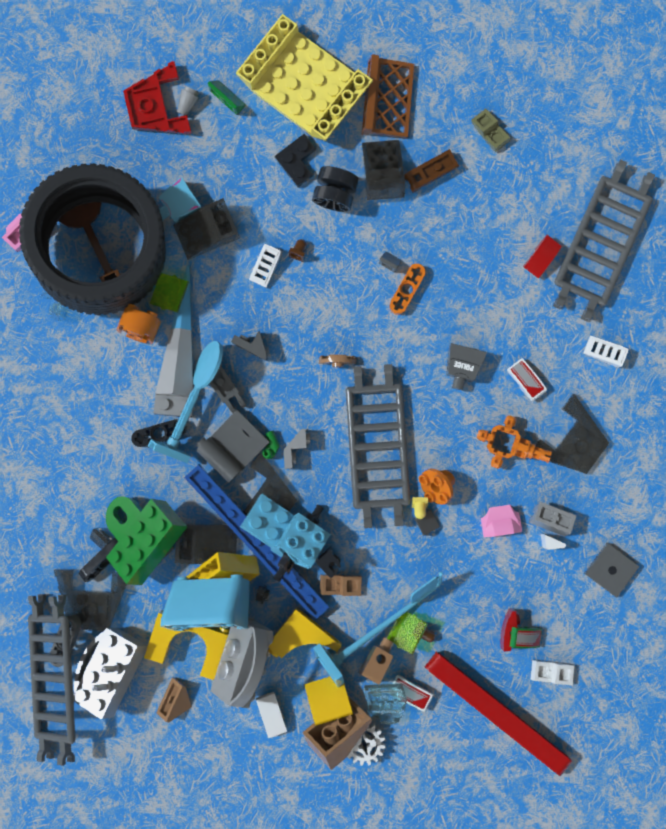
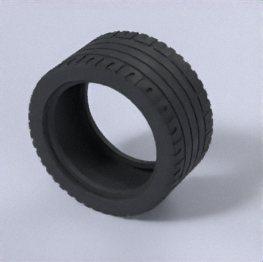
[19,163,166,315]

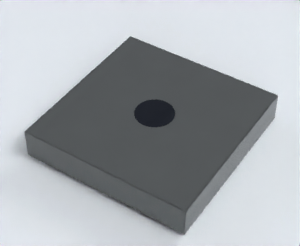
[584,543,639,598]

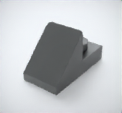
[231,331,268,361]

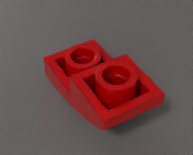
[523,235,562,279]
[500,608,520,652]

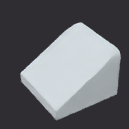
[541,534,566,550]

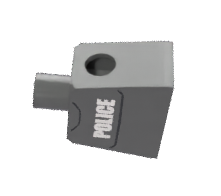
[446,343,487,391]

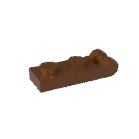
[403,149,459,193]

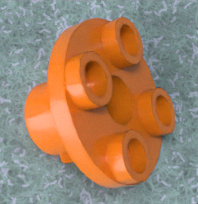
[418,468,455,505]

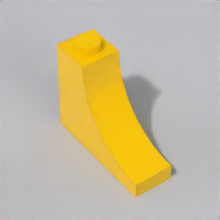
[186,552,260,581]
[268,607,342,658]

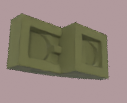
[471,109,510,152]

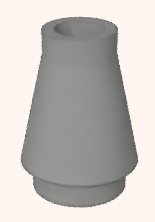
[176,86,199,116]

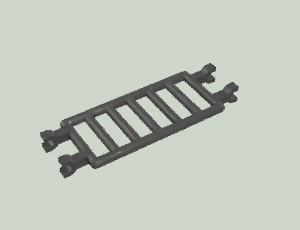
[553,159,655,322]
[346,364,411,528]
[28,594,76,766]

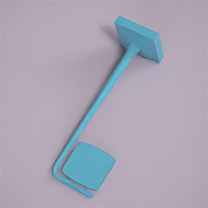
[313,572,443,687]

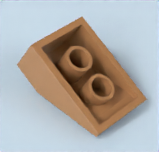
[302,696,372,770]

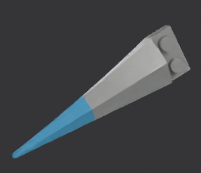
[153,265,194,418]

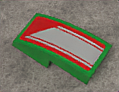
[510,626,542,649]

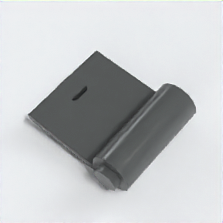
[196,409,270,483]

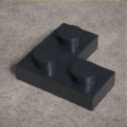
[274,134,316,188]

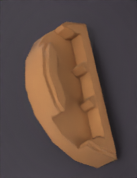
[319,355,357,367]

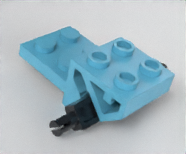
[240,494,331,582]

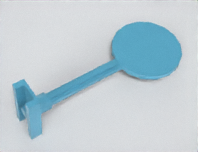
[148,341,223,464]

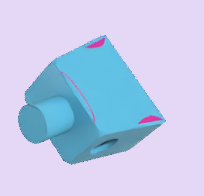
[159,177,204,223]

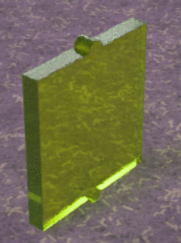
[150,273,189,313]
[387,612,428,655]

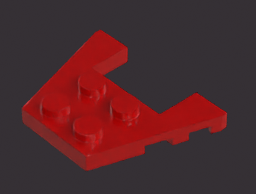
[123,61,192,134]

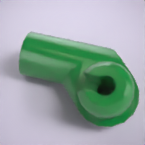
[262,430,280,459]

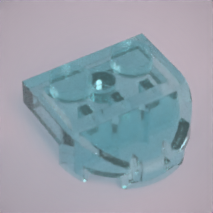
[363,684,407,724]

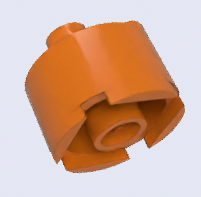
[116,304,161,344]

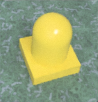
[412,497,428,519]

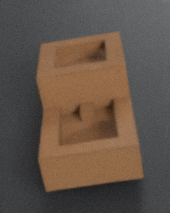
[320,574,362,596]

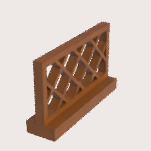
[361,54,414,139]

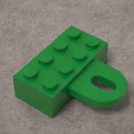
[106,496,187,585]

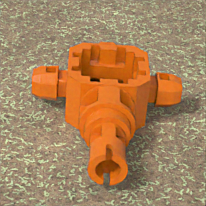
[476,415,552,469]

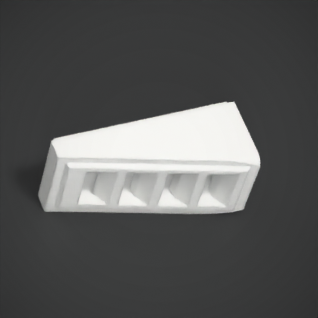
[249,244,282,288]
[583,336,629,368]

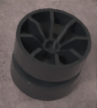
[312,166,359,212]

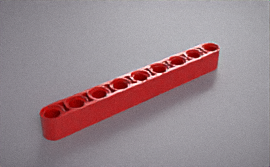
[424,651,572,777]

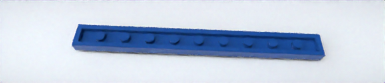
[184,464,329,620]

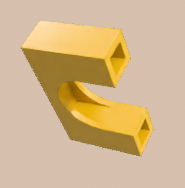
[144,610,230,680]

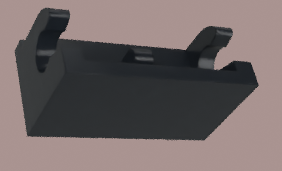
[316,546,341,579]

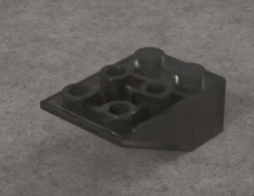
[362,140,405,200]
[173,198,240,260]
[175,523,237,564]

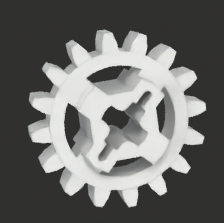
[347,723,385,766]

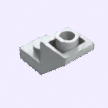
[284,429,311,469]

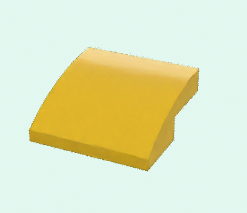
[304,676,353,726]

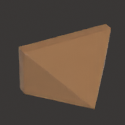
[156,677,192,723]

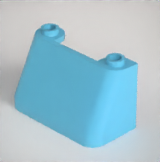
[160,574,250,631]

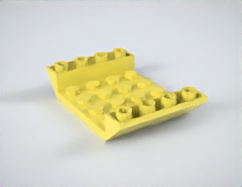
[236,14,373,141]

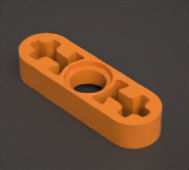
[389,264,425,315]

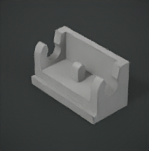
[529,502,576,536]

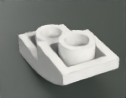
[256,692,287,738]

